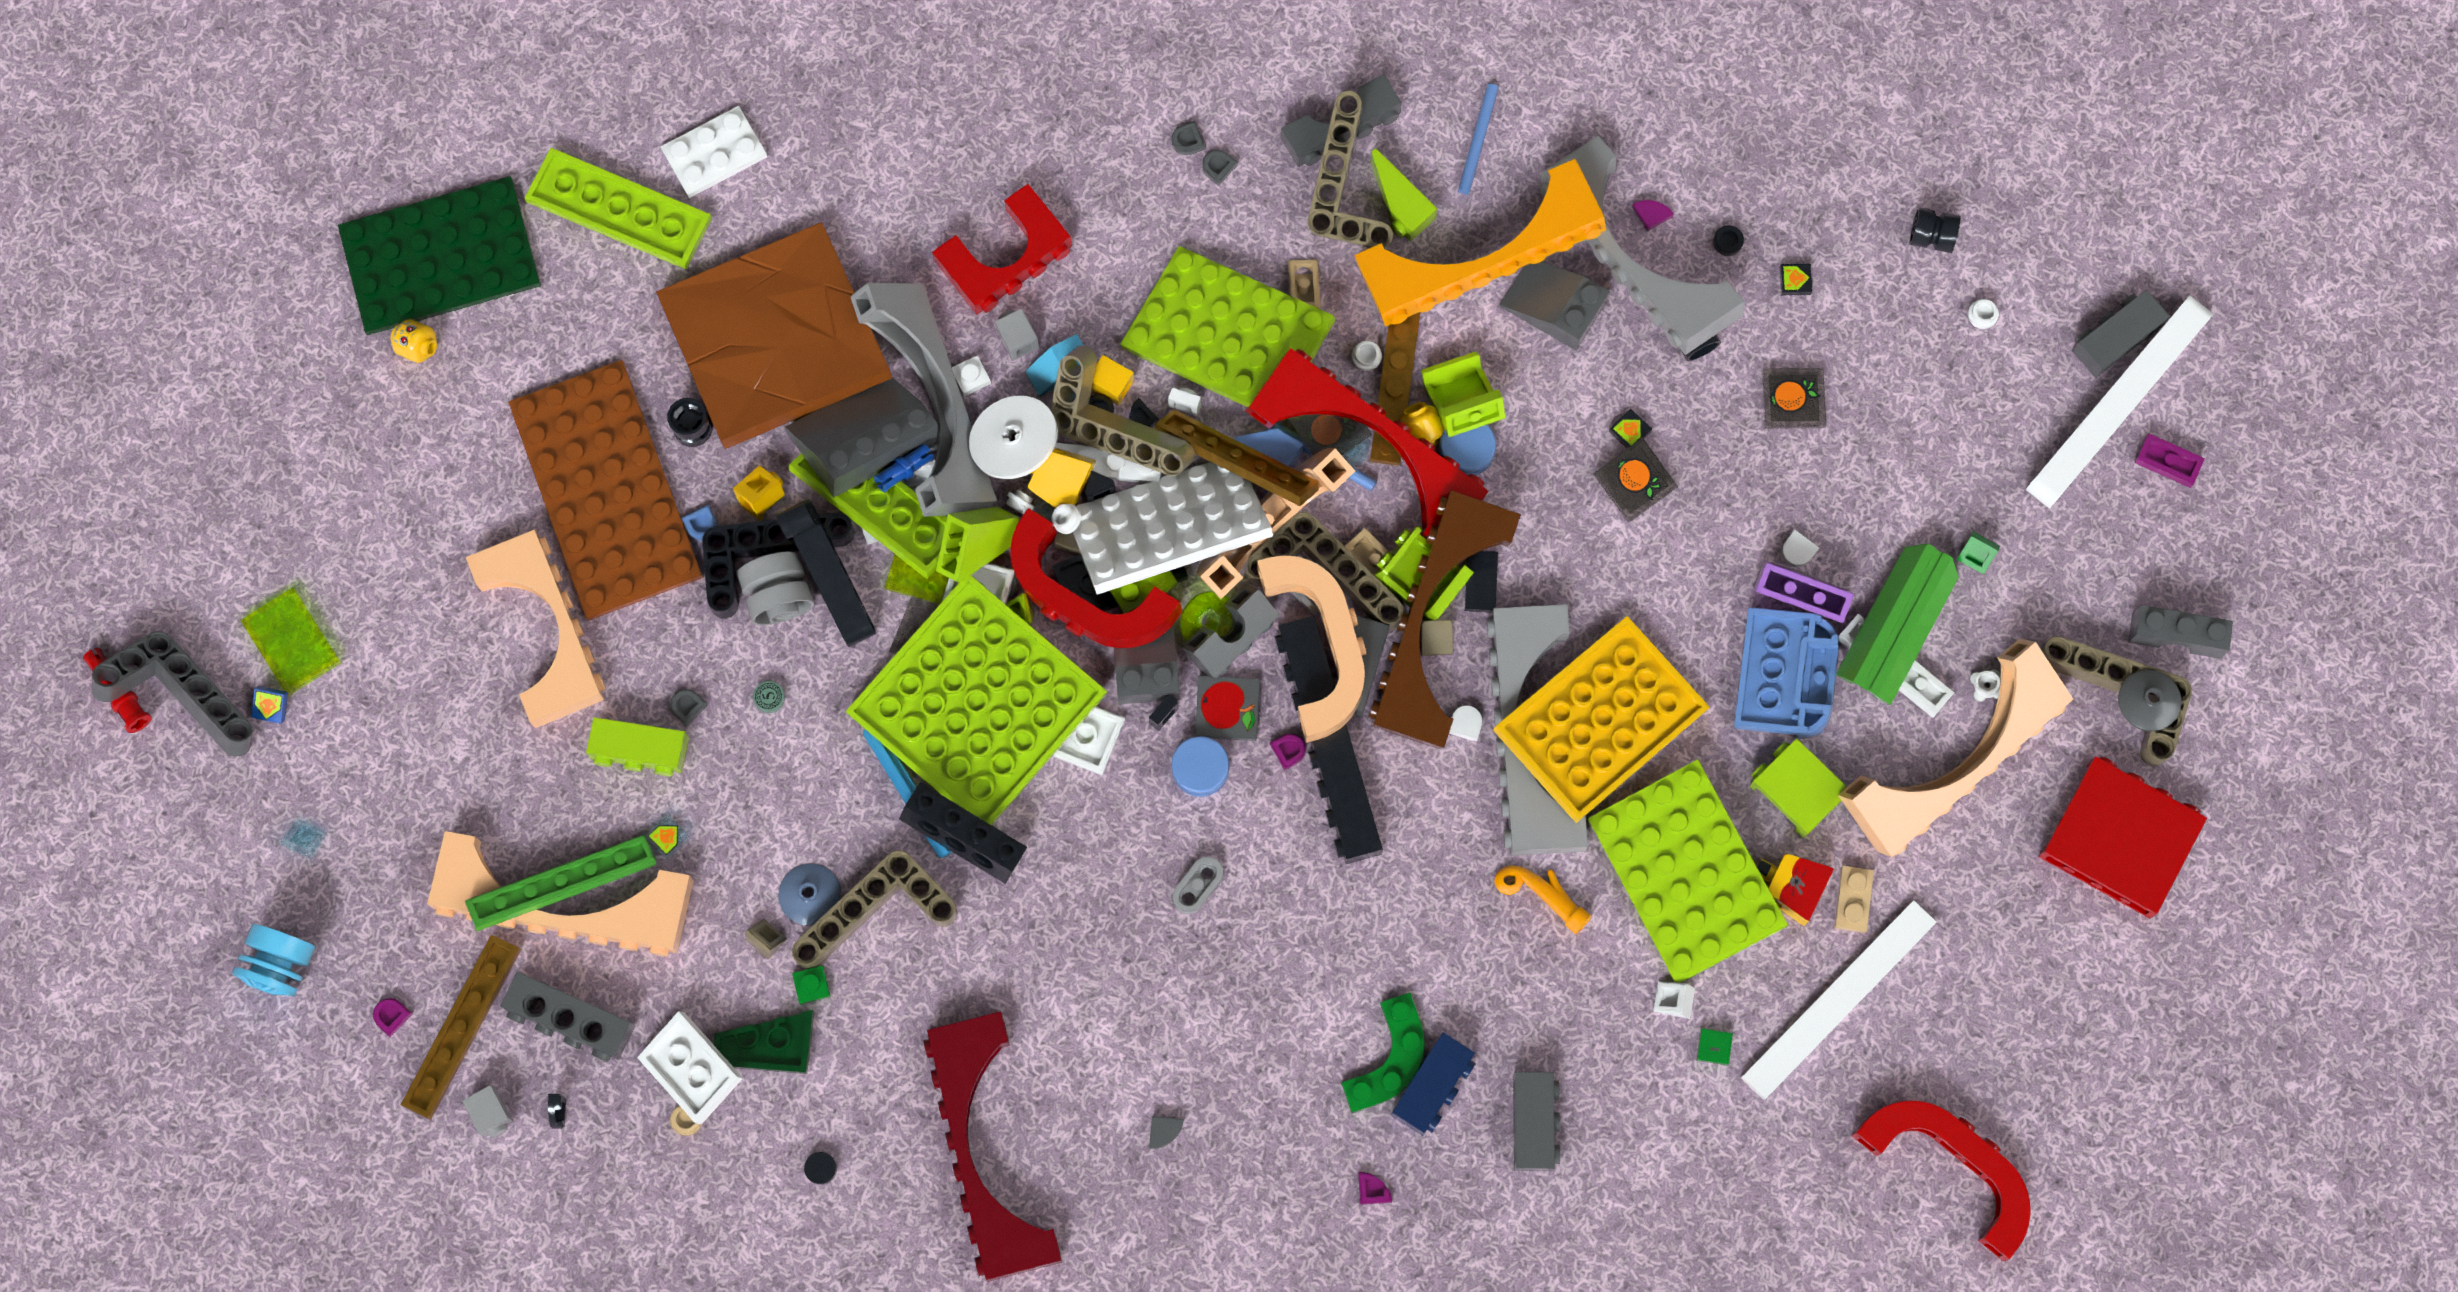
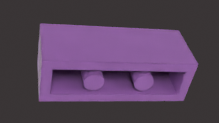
[1753,560,1854,623]

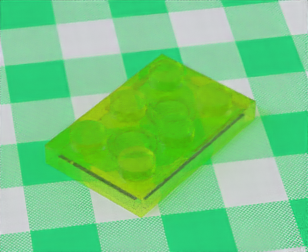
[240,587,342,696]

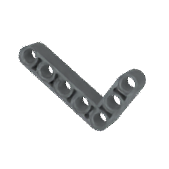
[91,631,252,757]

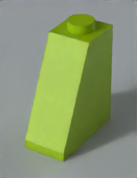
[936,506,1019,582]

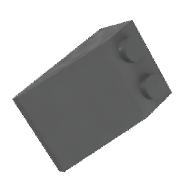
[1499,261,1610,351]
[1114,626,1180,705]

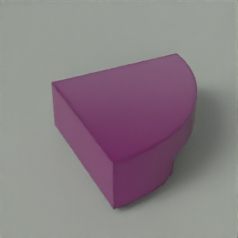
[1632,200,1674,231]
[1358,1172,1392,1205]

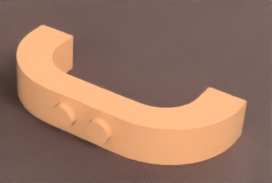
[1197,448,1355,599]
[1257,556,1366,743]

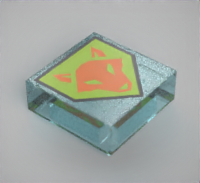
[646,815,690,859]

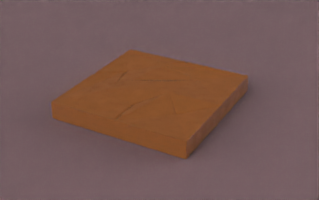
[656,222,892,449]

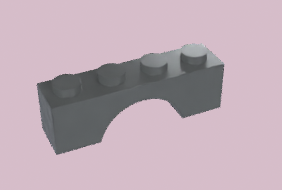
[1281,74,1402,167]

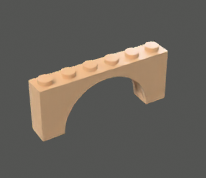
[466,529,606,728]

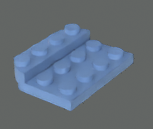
[1734,607,1839,738]

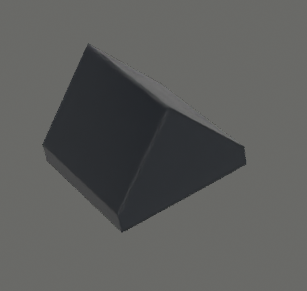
[1085,470,1116,502]

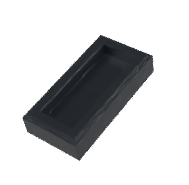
[1464,551,1498,613]

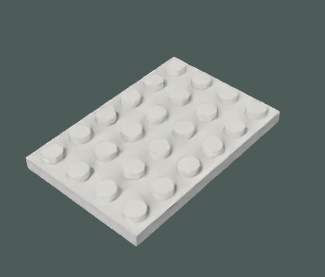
[1073,462,1273,594]

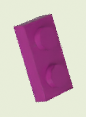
[2134,433,2205,488]

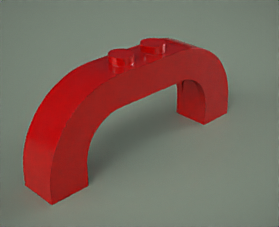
[1010,508,1183,648]
[1852,1101,2031,1262]

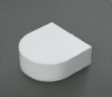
[1781,530,1819,568]
[1449,706,1482,742]

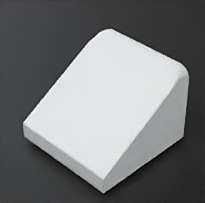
[1653,981,1695,1019]

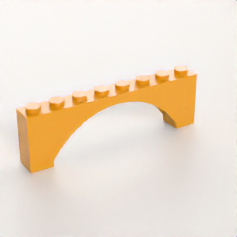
[1354,159,1606,327]

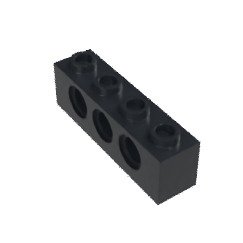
[899,782,1027,884]

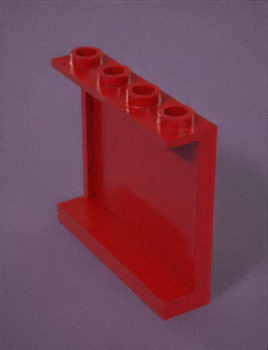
[2038,756,2207,919]

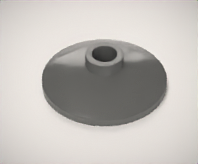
[2118,670,2181,731]

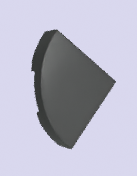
[1149,1116,1184,1149]

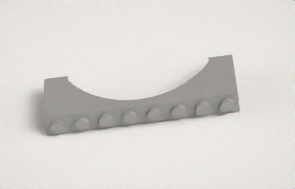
[1539,136,1745,355]
[851,283,997,517]
[1486,604,1588,856]

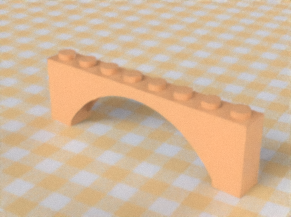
[1838,638,2073,857]
[427,831,694,957]

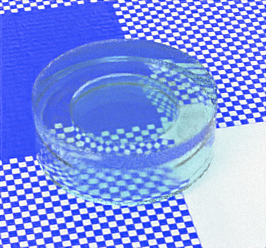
[1337,435,1368,466]

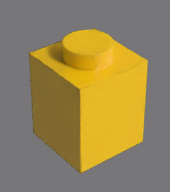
[1091,355,1134,406]

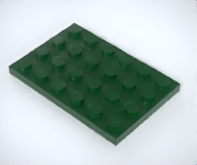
[338,176,541,336]

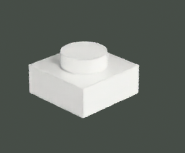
[952,355,991,397]
[1168,388,1201,416]

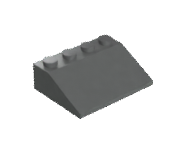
[785,377,938,498]

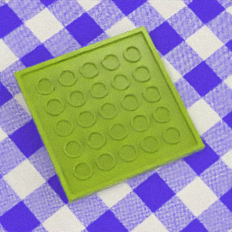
[845,576,1108,825]

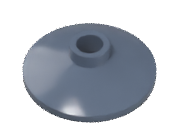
[778,864,841,925]

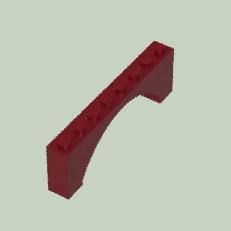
[923,1011,1063,1282]

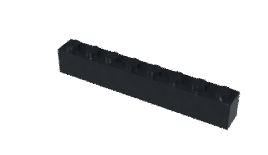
[1274,616,1383,864]

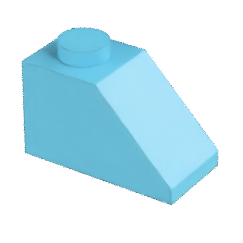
[1025,334,1083,397]

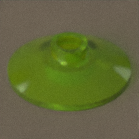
[1180,591,1233,642]

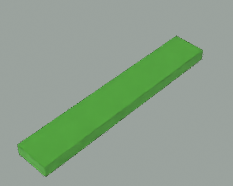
[465,835,656,932]

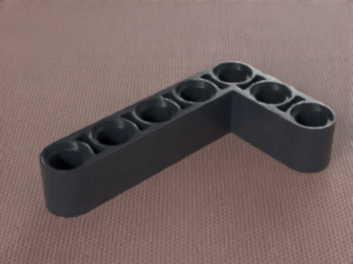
[776,499,877,647]
[702,513,855,619]

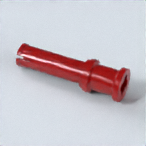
[83,648,152,733]

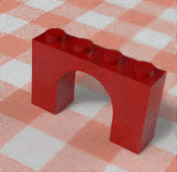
[932,184,1072,315]

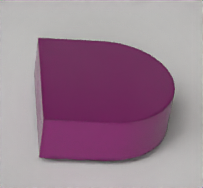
[1269,734,1306,771]
[373,998,413,1037]

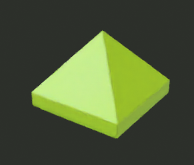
[1006,593,1035,624]

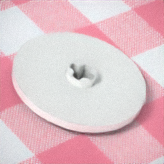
[969,396,1058,479]

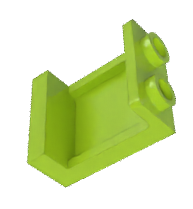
[1421,351,1506,437]
[1374,526,1474,621]
[1749,738,1847,839]

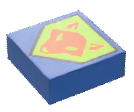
[251,686,288,724]

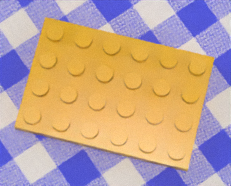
[1493,616,1710,823]

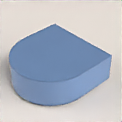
[681,505,718,541]

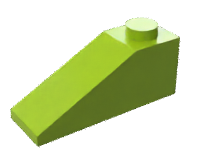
[1370,148,1437,242]

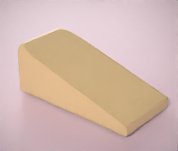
[1288,260,1320,309]

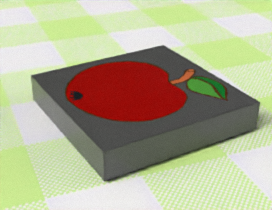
[1195,676,1260,741]

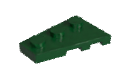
[714,1010,814,1074]

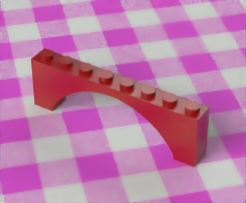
[1245,348,1489,539]

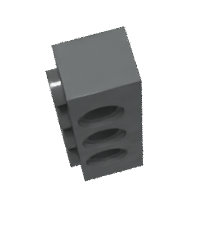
[500,972,635,1062]

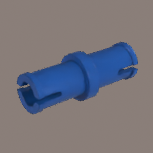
[874,444,934,493]

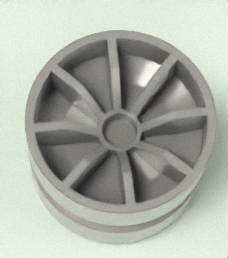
[737,552,814,626]

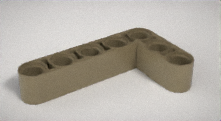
[1308,91,1394,249]
[1051,345,1195,476]
[1246,512,1404,631]
[2041,636,2192,766]
[792,850,958,969]

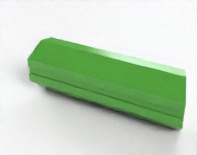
[1835,543,1959,706]

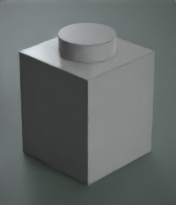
[995,308,1039,361]
[462,1085,514,1138]

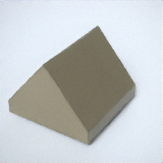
[745,919,787,960]

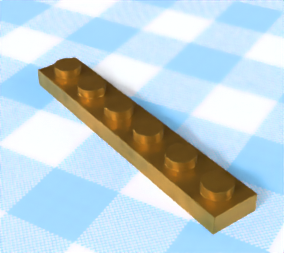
[1370,312,1420,466]
[1155,409,1319,506]
[400,934,521,1120]

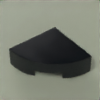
[1129,398,1159,428]
[548,1094,566,1129]

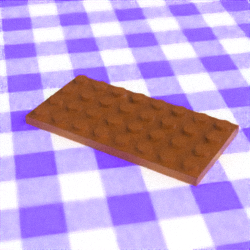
[508,360,703,621]

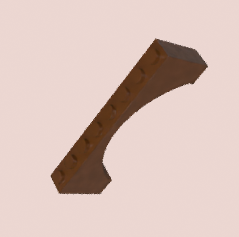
[1368,490,1521,750]

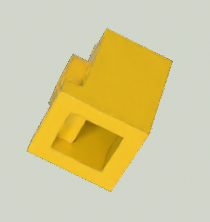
[733,465,785,521]

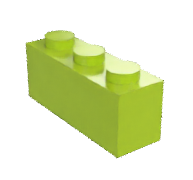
[586,717,689,777]

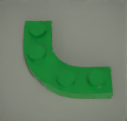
[1341,993,1424,1114]

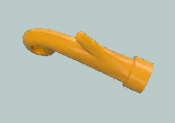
[1494,865,1592,935]

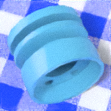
[231,923,315,997]

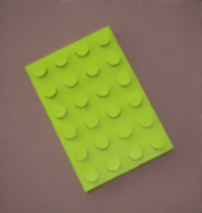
[1120,246,1336,407]
[1588,759,1789,983]

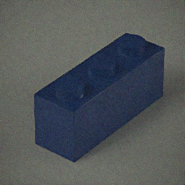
[1391,1032,1476,1136]

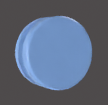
[1439,425,1496,475]
[1171,736,1229,797]

